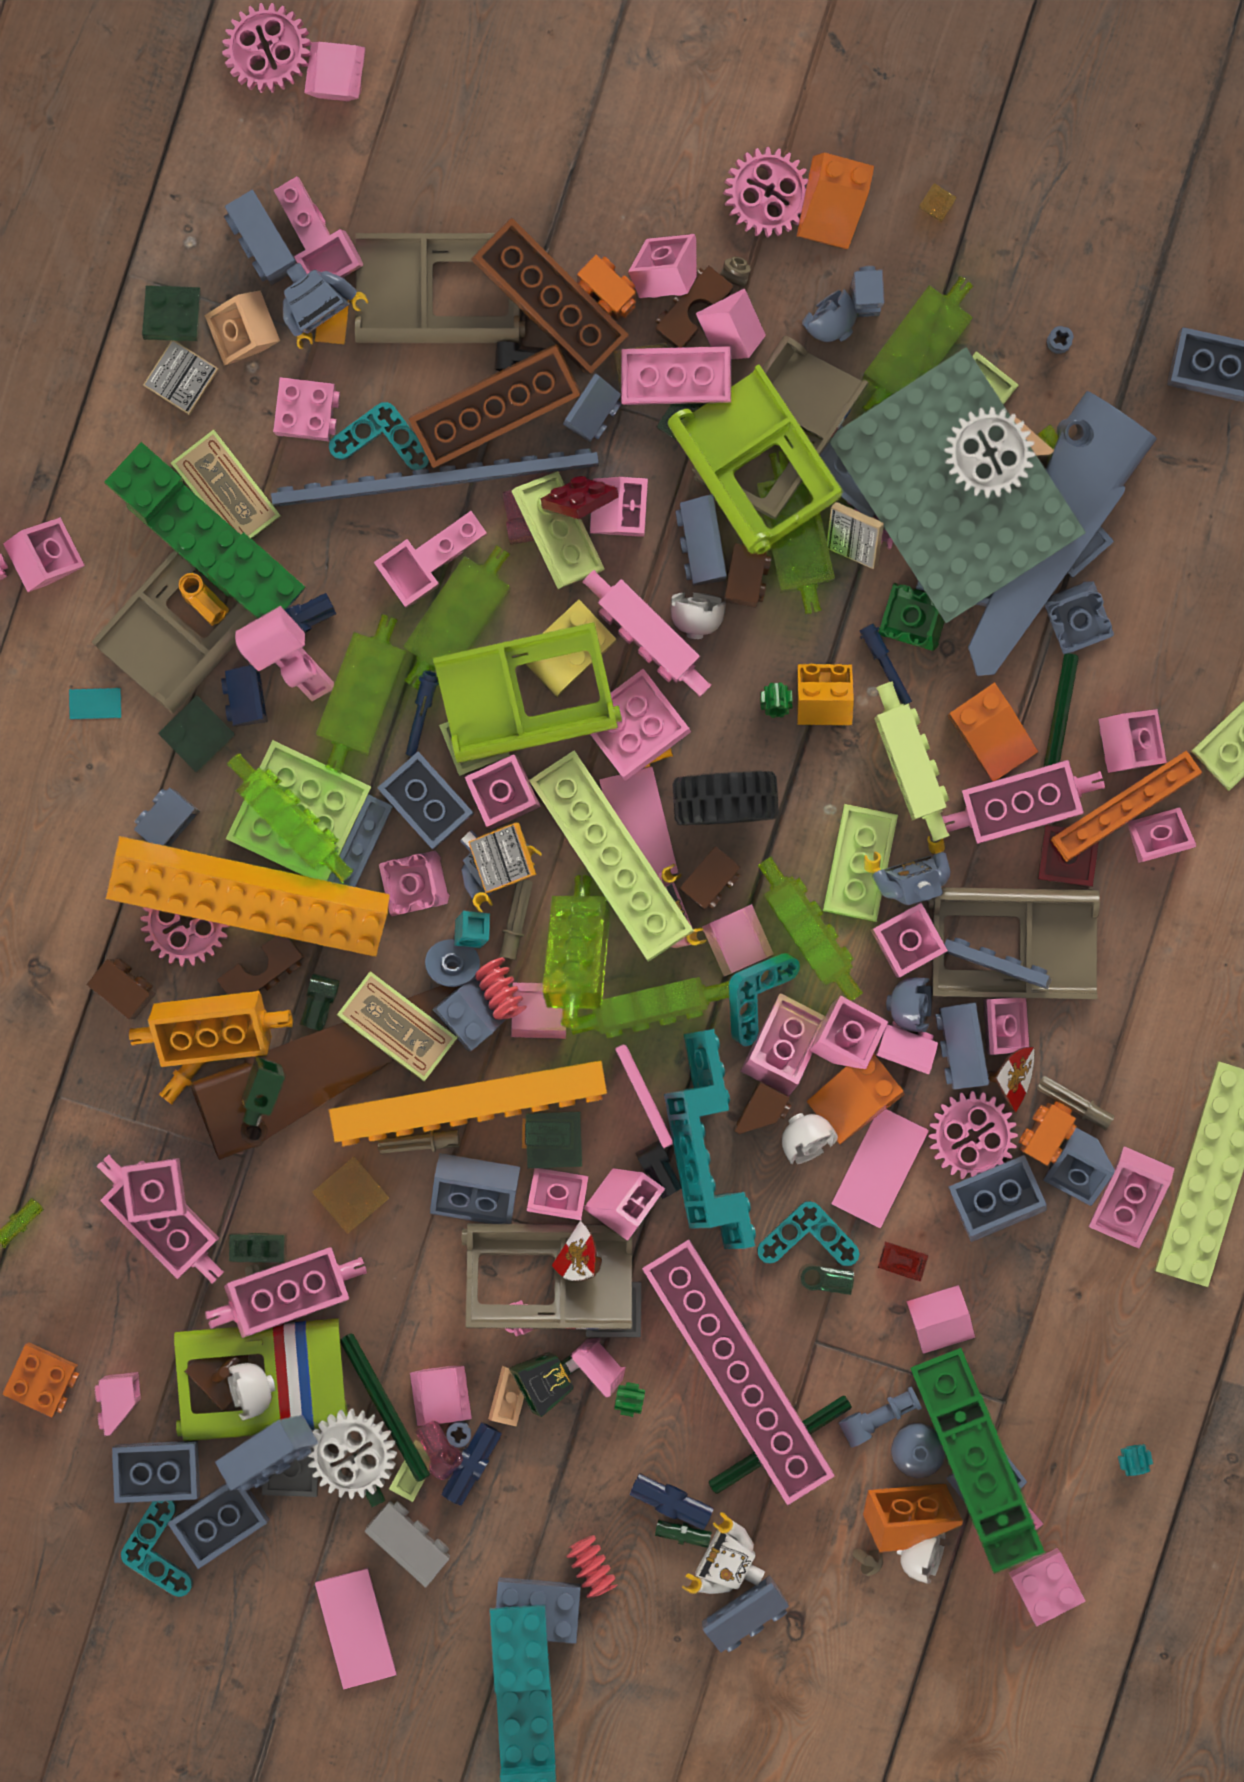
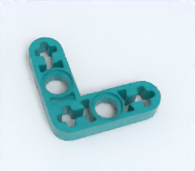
[329,402,430,471]
[729,953,800,1046]
[757,1201,860,1266]
[121,1500,193,1597]

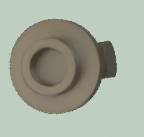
[720,257,751,287]
[853,1548,883,1576]

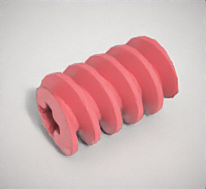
[475,957,527,1020]
[566,1535,618,1598]

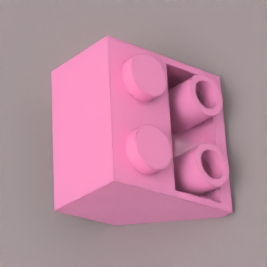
[590,477,648,537]
[583,1168,665,1241]
[95,1372,141,1436]

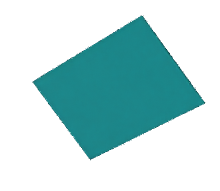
[69,688,121,719]

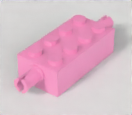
[582,570,711,697]
[942,760,1105,844]
[97,1155,224,1284]
[205,1247,367,1338]

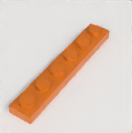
[1051,750,1202,862]

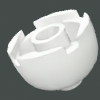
[670,593,726,639]
[782,1113,838,1164]
[228,1363,275,1420]
[897,1533,946,1584]

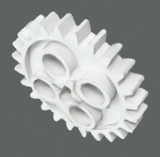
[945,407,1035,498]
[308,1409,397,1499]

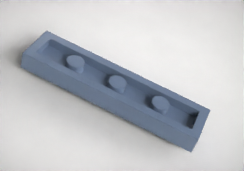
[328,795,393,887]
[944,937,1052,990]

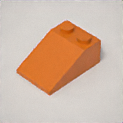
[797,152,874,249]
[947,682,1038,782]
[806,1053,905,1145]
[863,1484,963,1552]

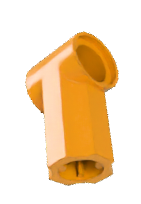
[179,573,229,626]

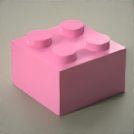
[465,754,541,830]
[121,1158,187,1222]
[1009,1548,1086,1626]

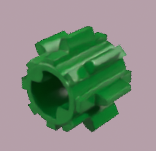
[760,682,793,718]
[614,1382,645,1417]

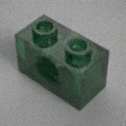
[229,1232,287,1263]

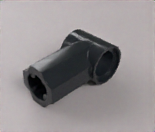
[494,341,546,371]
[635,1140,682,1199]

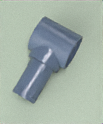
[838,1404,896,1448]

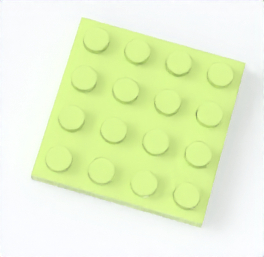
[226,740,372,881]

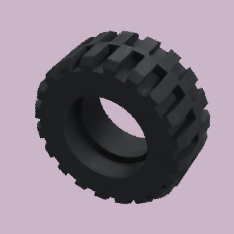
[672,771,779,825]

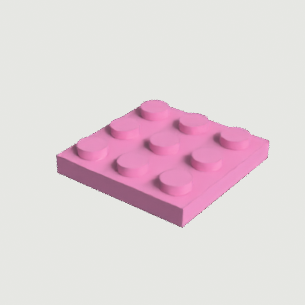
[590,669,691,781]

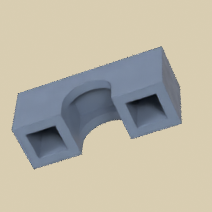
[850,266,884,317]

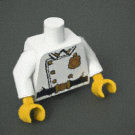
[682,1512,765,1594]

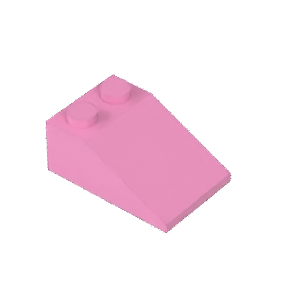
[740,993,825,1096]
[1089,1146,1174,1249]

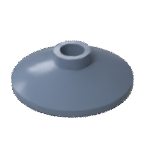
[425,939,480,987]

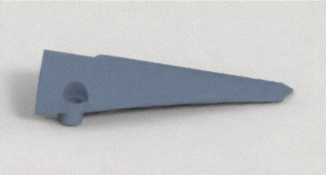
[968,391,1157,676]

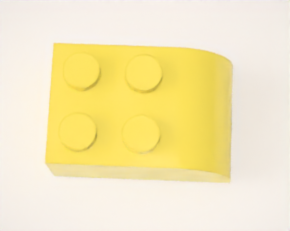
[522,600,617,697]

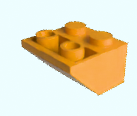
[797,664,854,725]

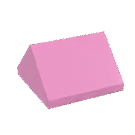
[696,289,766,359]
[1128,807,1196,863]
[983,998,1029,1055]
[527,1167,589,1220]
[906,1285,975,1354]

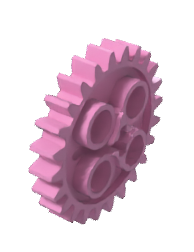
[222,3,311,93]
[723,147,808,237]
[141,907,230,967]
[928,1091,1018,1179]

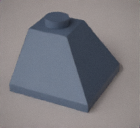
[1043,1128,1115,1206]

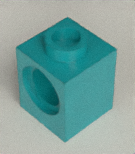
[454,911,490,948]

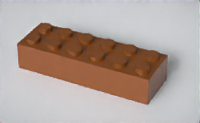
[471,218,629,375]
[409,343,581,468]

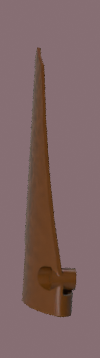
[191,985,459,1160]

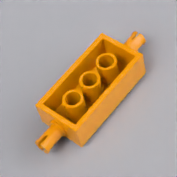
[129,991,293,1067]

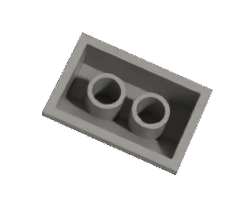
[365,1500,450,1587]

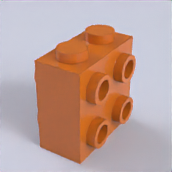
[577,254,636,320]
[1018,1101,1076,1166]
[2,1342,80,1417]

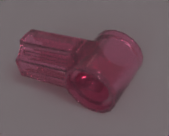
[503,489,535,545]
[416,1421,463,1480]

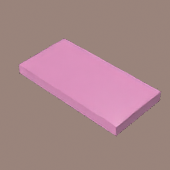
[621,346,731,405]
[599,767,678,875]
[615,1044,673,1148]
[831,1109,929,1229]
[315,1568,397,1690]

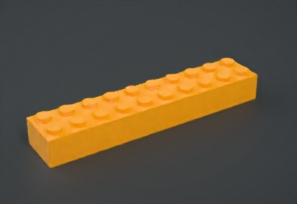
[106,836,390,957]
[329,1060,607,1146]

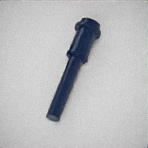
[860,623,912,705]
[405,671,439,757]

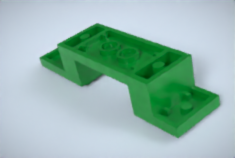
[104,442,306,619]
[910,1348,1045,1574]

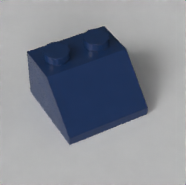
[221,665,268,727]

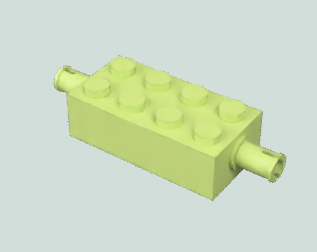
[874,681,950,842]

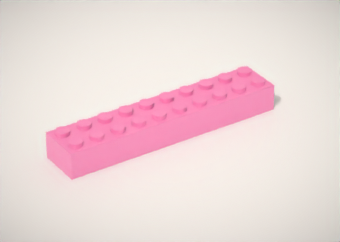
[642,1239,835,1505]

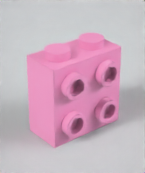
[273,377,340,442]

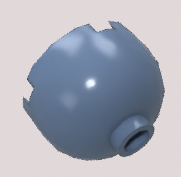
[802,289,857,342]
[886,977,932,1032]
[891,1423,946,1478]

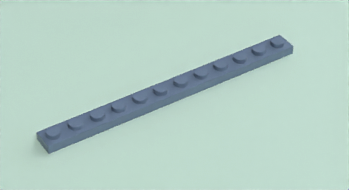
[271,449,599,507]

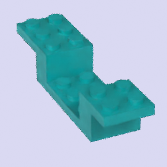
[664,1029,756,1249]
[490,1605,557,1782]

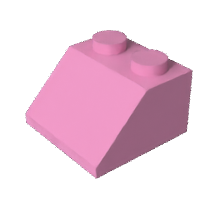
[628,234,697,298]
[3,518,85,592]
[1098,709,1167,773]
[871,903,948,978]
[809,995,888,1069]
[874,1021,938,1074]

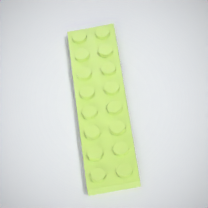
[529,750,694,962]
[1154,1061,1244,1287]

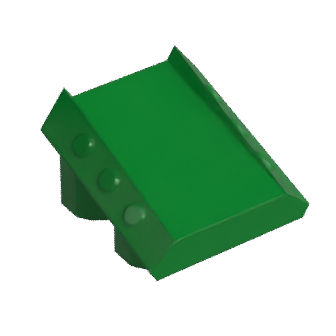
[879,583,945,651]

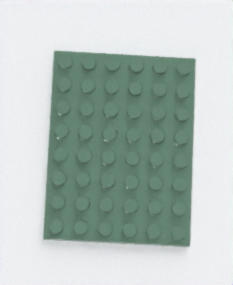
[829,347,1086,623]

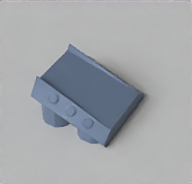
[1044,581,1114,654]

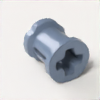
[1047,326,1074,354]
[887,1386,922,1420]
[446,1421,471,1447]

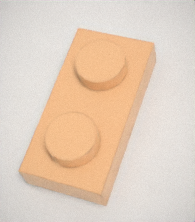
[488,1366,524,1426]

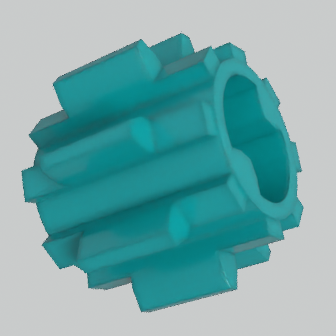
[1118,1444,1153,1476]

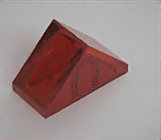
[878,1241,928,1282]

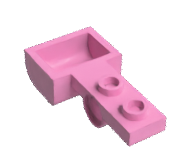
[274,176,363,278]
[374,511,487,608]
[236,606,334,701]

